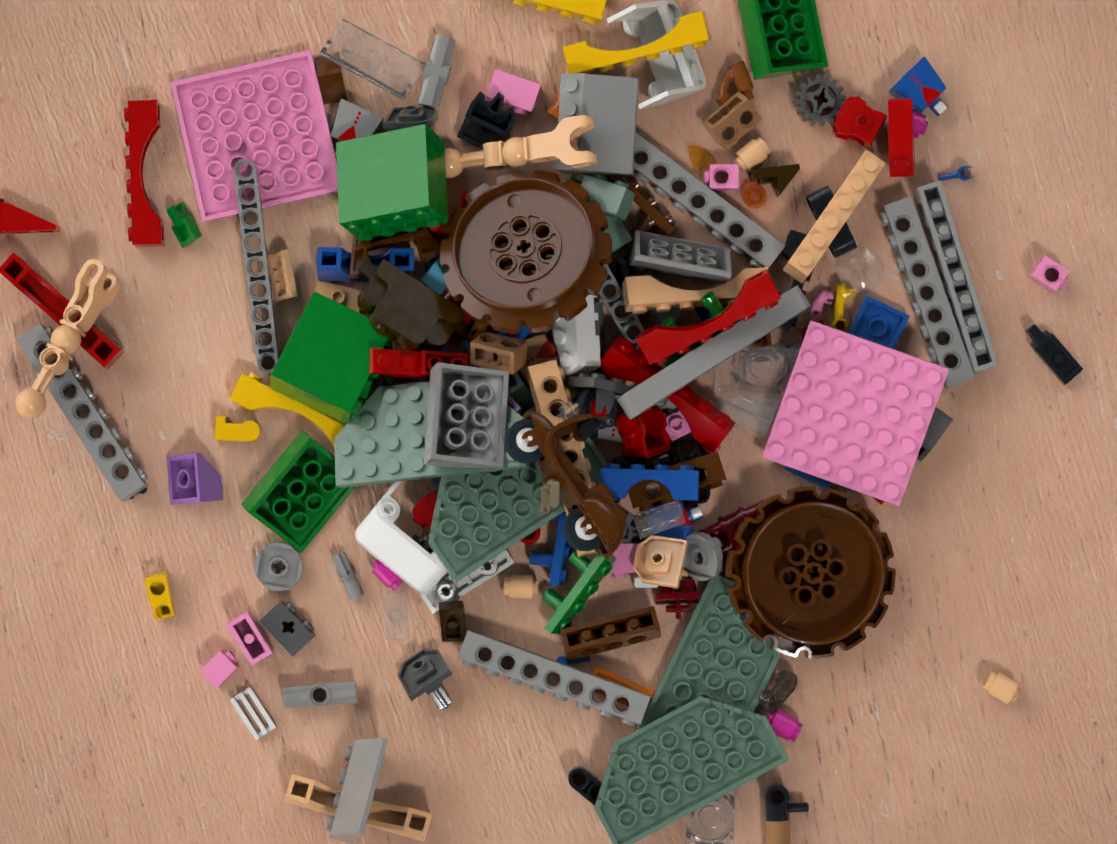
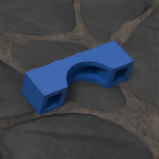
[317,247,416,282]
[600,464,699,500]

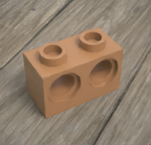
[702,92,762,150]
[470,331,527,374]

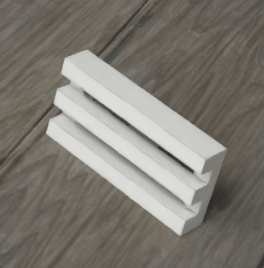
[230,686,277,740]

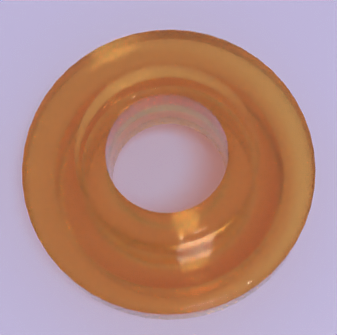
[743,184,767,209]

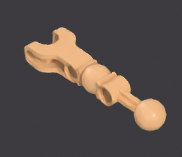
[445,115,598,178]
[15,259,120,419]

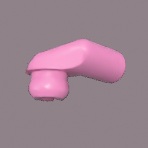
[810,289,835,319]

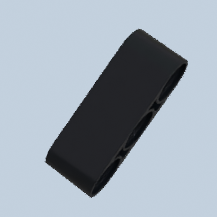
[805,185,857,258]
[676,436,710,504]
[568,766,602,806]

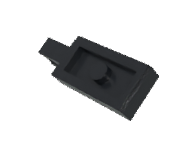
[1025,324,1083,385]

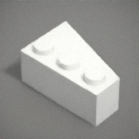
[552,295,601,376]

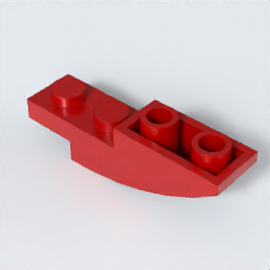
[369,348,468,379]

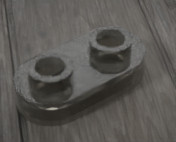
[758,670,798,713]

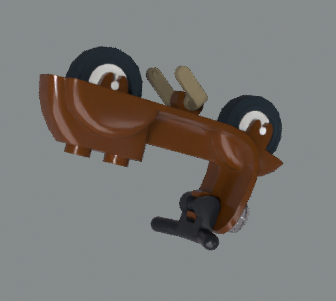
[504,401,627,558]

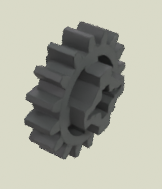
[794,74,846,127]

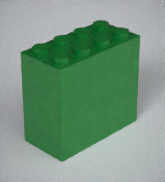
[336,124,448,241]
[270,291,394,425]

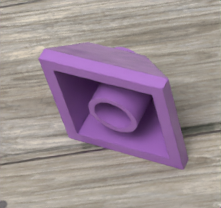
[167,453,223,505]

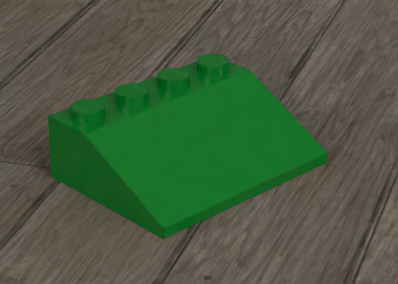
[738,0,828,80]
[241,430,356,553]

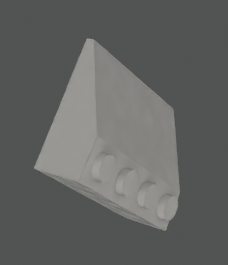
[555,73,639,175]
[630,230,732,284]
[424,362,509,468]
[326,737,388,844]

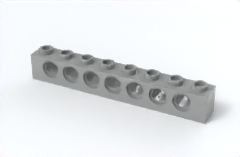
[634,133,785,268]
[914,180,998,373]
[880,196,975,389]
[16,324,148,502]
[458,630,652,727]

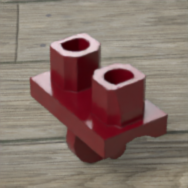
[655,579,700,619]

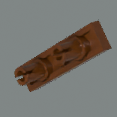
[607,174,677,236]

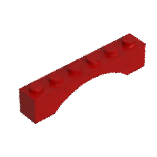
[124,100,165,247]
[0,252,125,369]
[636,269,781,365]
[599,336,735,453]

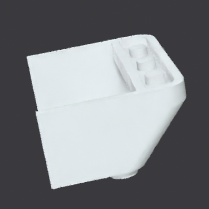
[607,0,706,109]
[355,481,447,593]

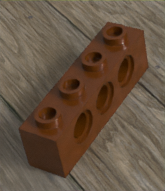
[628,451,727,512]
[560,606,661,661]

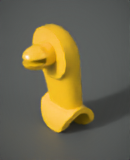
[831,283,857,330]

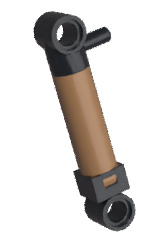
[764,783,809,844]

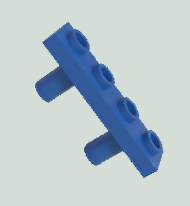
[529,511,572,586]

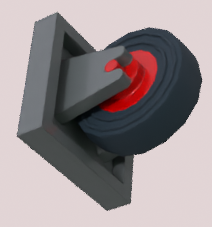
[566,373,634,430]

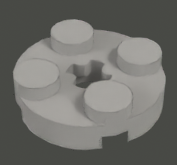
[683,532,723,581]
[254,543,303,591]

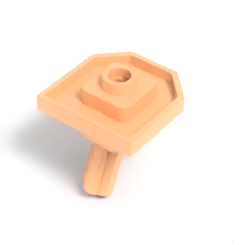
[633,535,689,589]

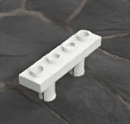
[420,550,514,614]

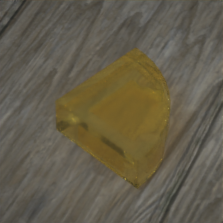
[688,146,717,170]

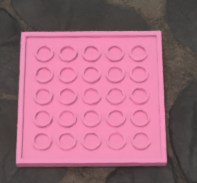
[170,50,338,223]
[762,320,949,506]

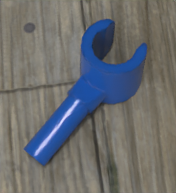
[938,165,974,181]
[557,656,590,666]

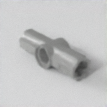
[418,35,456,110]
[283,681,358,708]

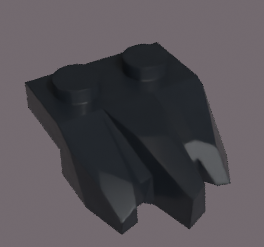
[457,91,515,149]

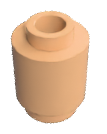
[734,137,771,172]
[504,574,538,599]
[982,671,1021,704]

